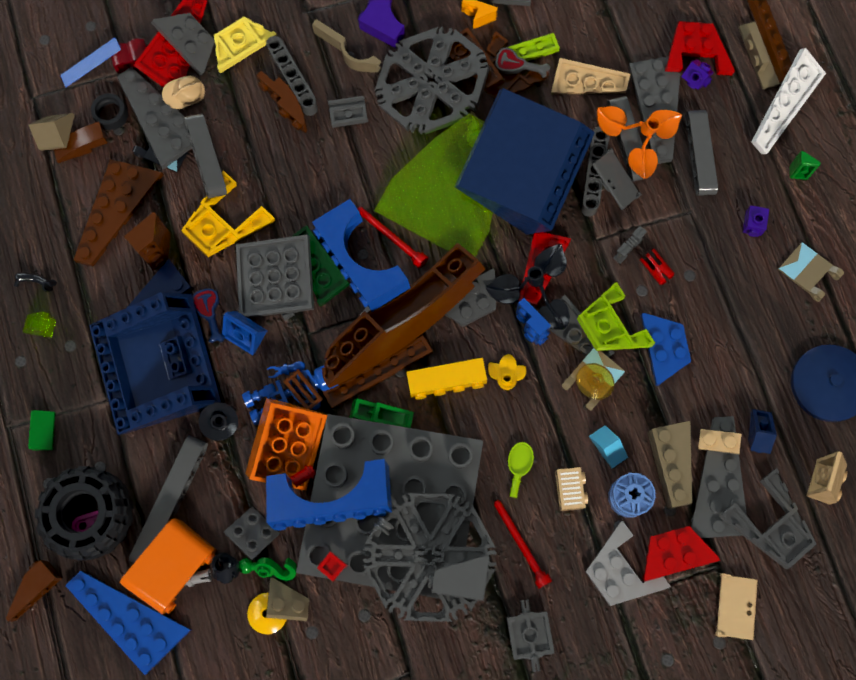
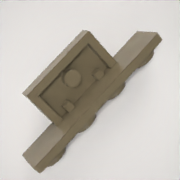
[738,22,780,90]

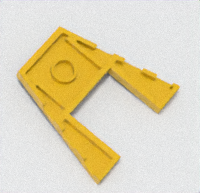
[181,170,275,257]

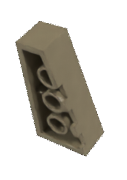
[648,421,692,509]

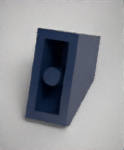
[748,409,777,454]

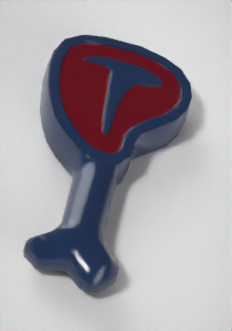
[192,288,225,343]

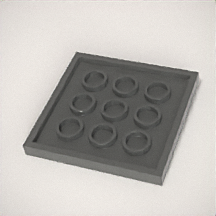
[236,235,314,318]

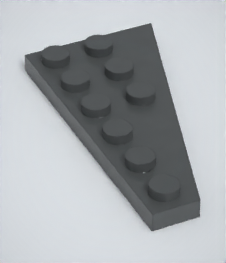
[628,57,680,164]
[117,67,192,170]
[691,416,747,538]

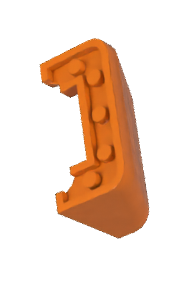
[120,518,217,615]

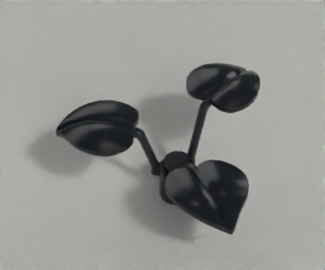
[486,244,570,330]

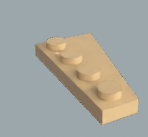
[551,58,630,94]

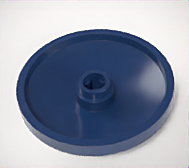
[791,345,856,422]

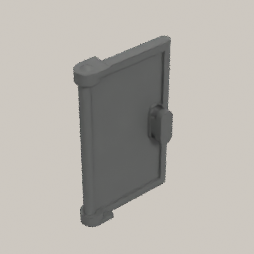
[592,148,642,210]

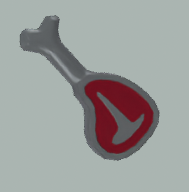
[495,48,550,78]

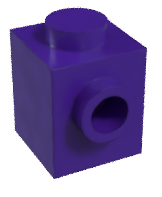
[742,205,769,237]

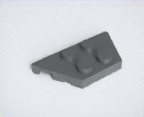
[151,13,215,76]
[445,268,496,327]

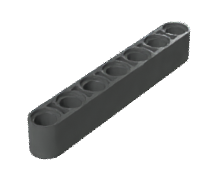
[129,435,208,563]

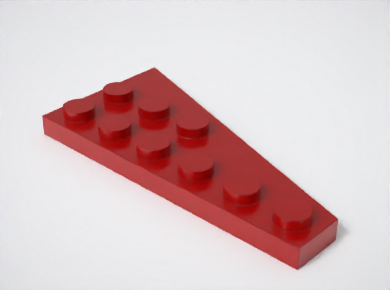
[133,0,207,88]

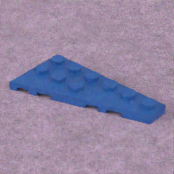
[65,571,192,675]

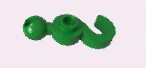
[239,557,297,581]

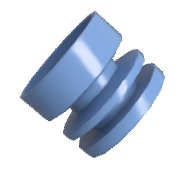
[608,473,656,518]

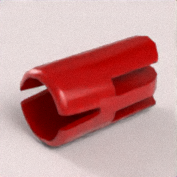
[639,248,675,285]

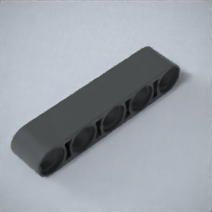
[266,36,318,116]
[607,96,650,182]
[685,110,718,196]
[184,113,227,199]
[581,126,609,217]

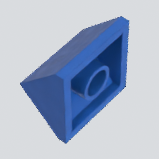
[222,311,268,356]

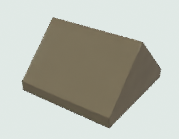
[29,113,75,151]

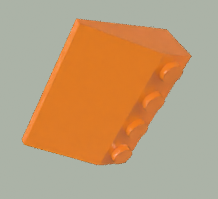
[245,398,327,491]

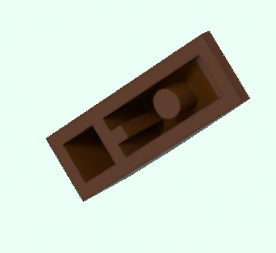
[6,560,62,621]

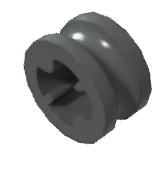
[374,516,394,536]

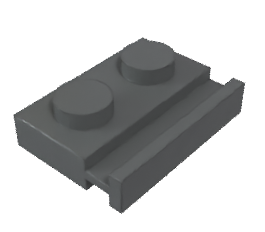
[328,96,368,128]

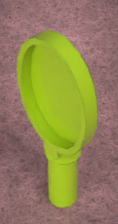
[508,442,534,498]

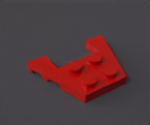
[665,21,735,76]

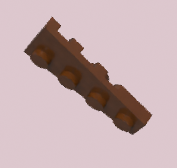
[449,28,504,92]

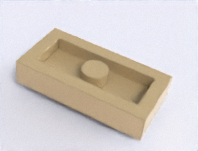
[698,429,741,454]

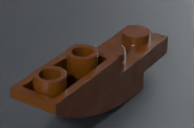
[256,71,307,133]

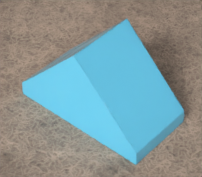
[589,426,628,468]

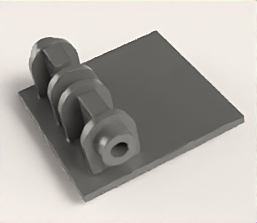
[223,507,280,560]

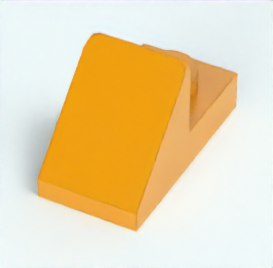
[462,0,498,29]

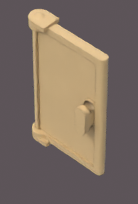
[715,573,758,640]

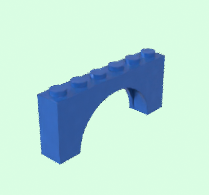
[312,199,411,312]
[266,459,392,530]

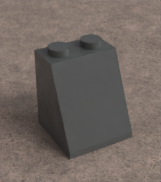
[428,556,490,601]

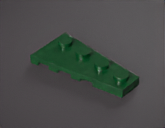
[292,225,350,307]

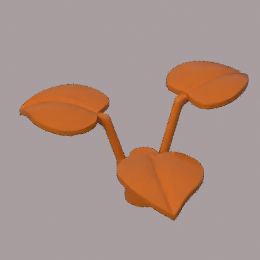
[597,106,682,179]

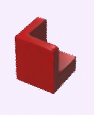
[317,551,348,582]

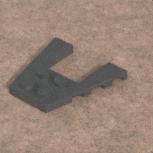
[719,468,816,569]

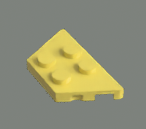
[214,17,277,73]

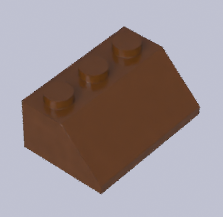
[123,212,171,270]

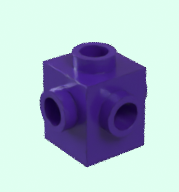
[681,59,714,89]

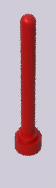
[357,207,429,269]
[494,500,552,589]

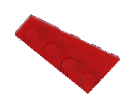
[518,232,572,307]

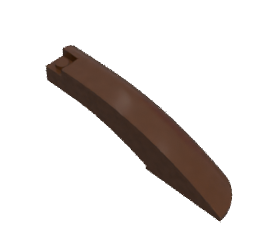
[322,243,485,388]

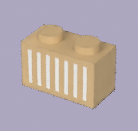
[555,467,588,511]

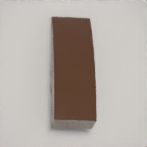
[53,121,108,163]

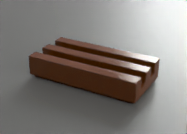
[283,369,323,410]

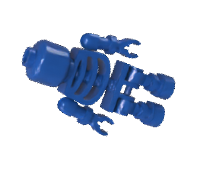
[242,361,339,426]

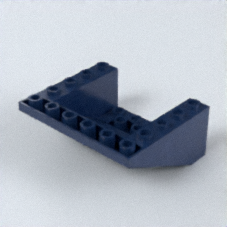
[454,88,595,235]
[89,292,221,435]

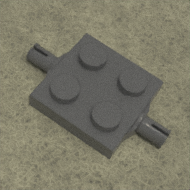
[507,599,554,672]

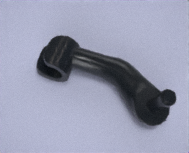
[14,272,57,292]

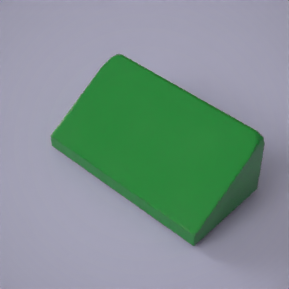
[789,151,821,180]
[28,410,56,451]

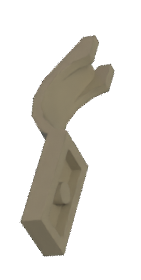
[312,19,382,73]

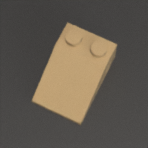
[807,451,848,505]

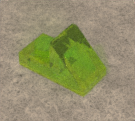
[22,311,56,337]

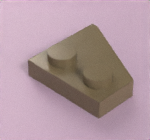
[266,578,309,621]

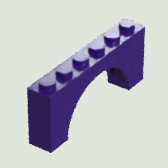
[358,0,405,48]

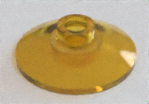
[576,363,615,400]

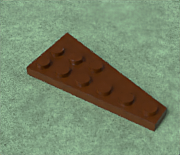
[73,159,163,266]

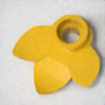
[488,354,526,390]

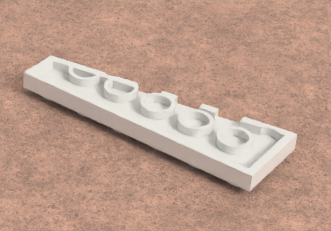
[751,48,826,155]

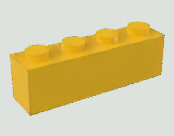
[406,358,487,400]

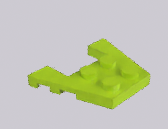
[577,282,655,351]

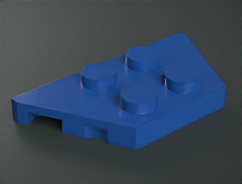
[641,313,691,386]

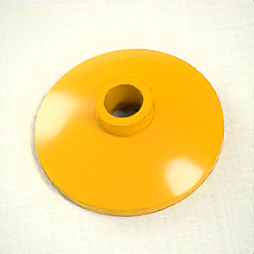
[247,593,287,634]

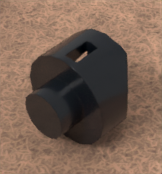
[212,552,240,584]

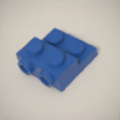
[516,298,551,346]

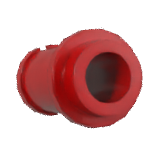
[290,465,316,488]

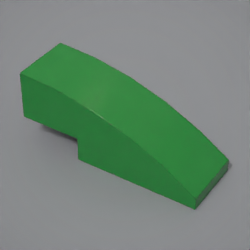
[349,398,414,428]

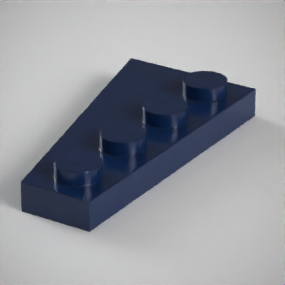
[128,259,192,307]

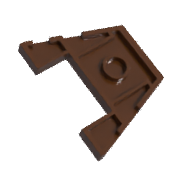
[473,31,549,99]

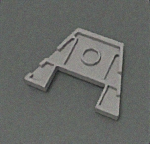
[585,521,671,606]

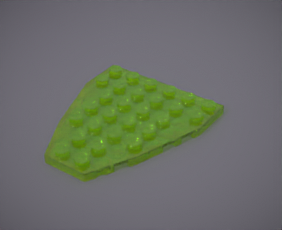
[374,114,493,257]

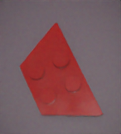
[643,526,720,582]

